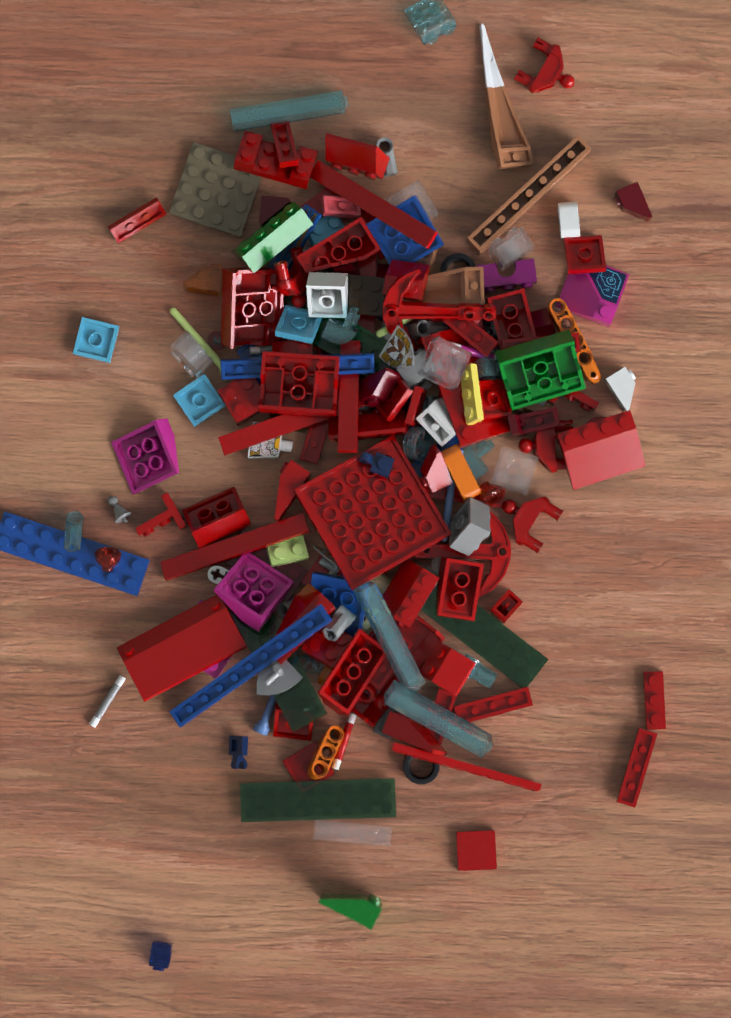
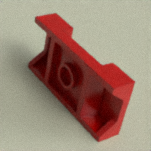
[234,131,318,190]

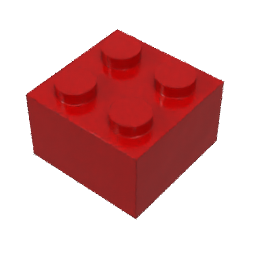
[218,378,261,425]

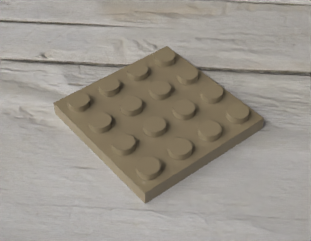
[169,142,262,238]

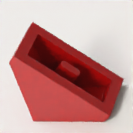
[489,589,523,624]

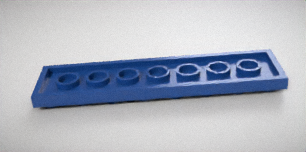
[0,511,150,596]

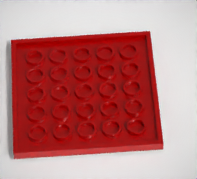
[294,435,452,591]

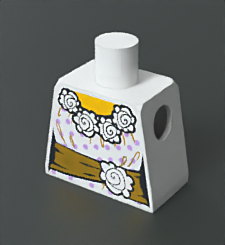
[247,422,293,460]

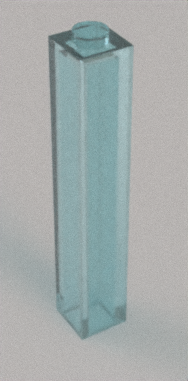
[230,91,349,132]
[353,580,425,693]
[384,680,493,758]

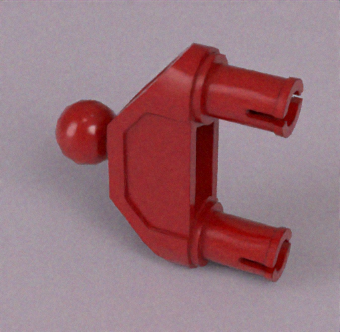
[514,37,575,93]
[274,247,309,308]
[518,419,573,473]
[502,496,564,553]

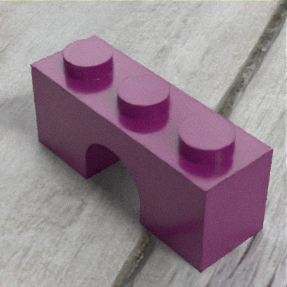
[477,259,537,293]

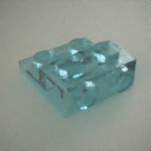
[404,0,457,45]

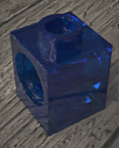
[149,941,173,971]

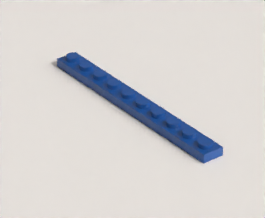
[169,604,333,727]

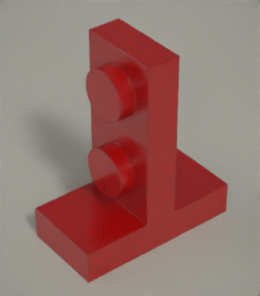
[547,391,599,412]
[135,492,188,537]

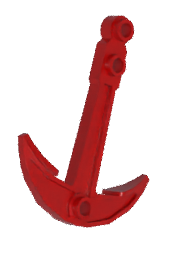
[382,268,496,352]
[413,512,511,598]

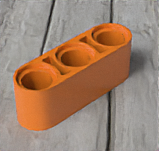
[441,444,482,502]
[307,725,344,780]

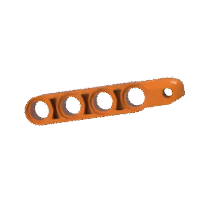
[547,298,601,384]

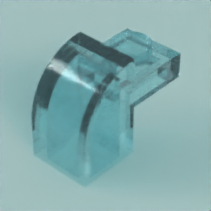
[321,306,360,344]
[464,440,495,480]

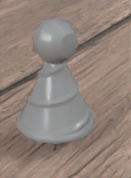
[107,496,131,523]

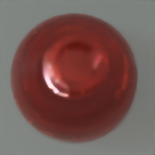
[478,481,504,507]
[94,547,122,572]

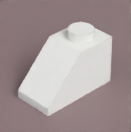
[604,367,636,412]
[416,399,456,447]

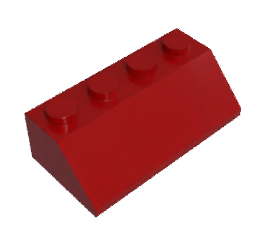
[328,408,410,443]
[317,629,389,715]

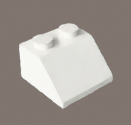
[306,272,348,318]

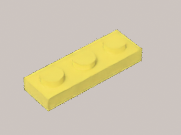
[459,363,484,425]

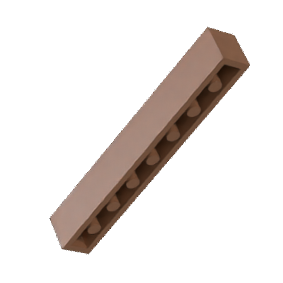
[466,135,591,255]

